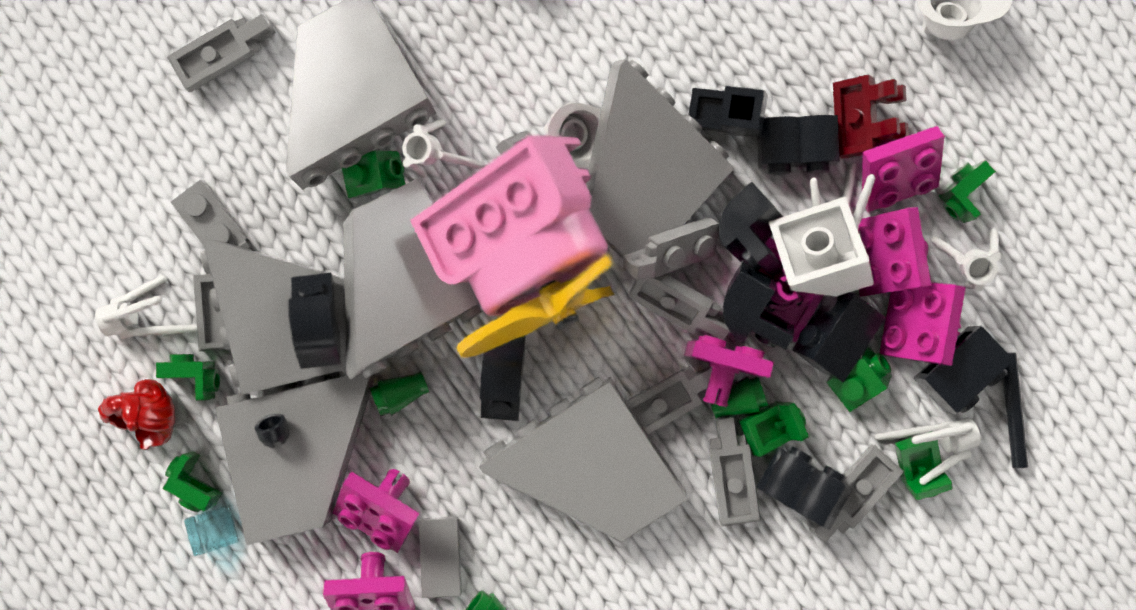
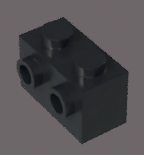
[792,292,886,382]
[913,326,1014,414]

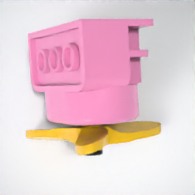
[410,135,615,358]

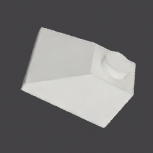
[769,197,874,296]

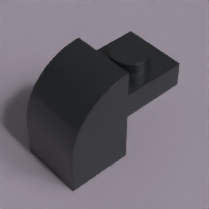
[688,86,768,136]
[719,182,784,277]
[723,262,794,350]
[288,273,341,369]
[480,336,526,421]

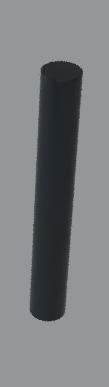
[1003,352,1028,468]

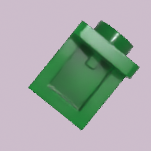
[342,150,406,199]
[938,160,996,223]
[826,346,892,412]
[156,354,220,401]
[739,401,809,457]
[895,431,953,500]
[163,451,223,512]

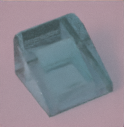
[184,505,239,556]

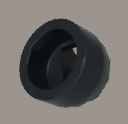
[254,414,290,448]

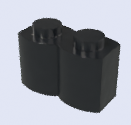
[757,115,840,175]
[756,446,853,530]

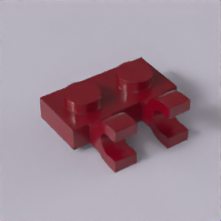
[833,74,909,159]

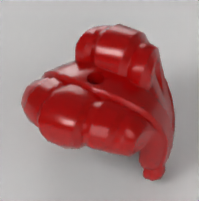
[98,379,176,450]

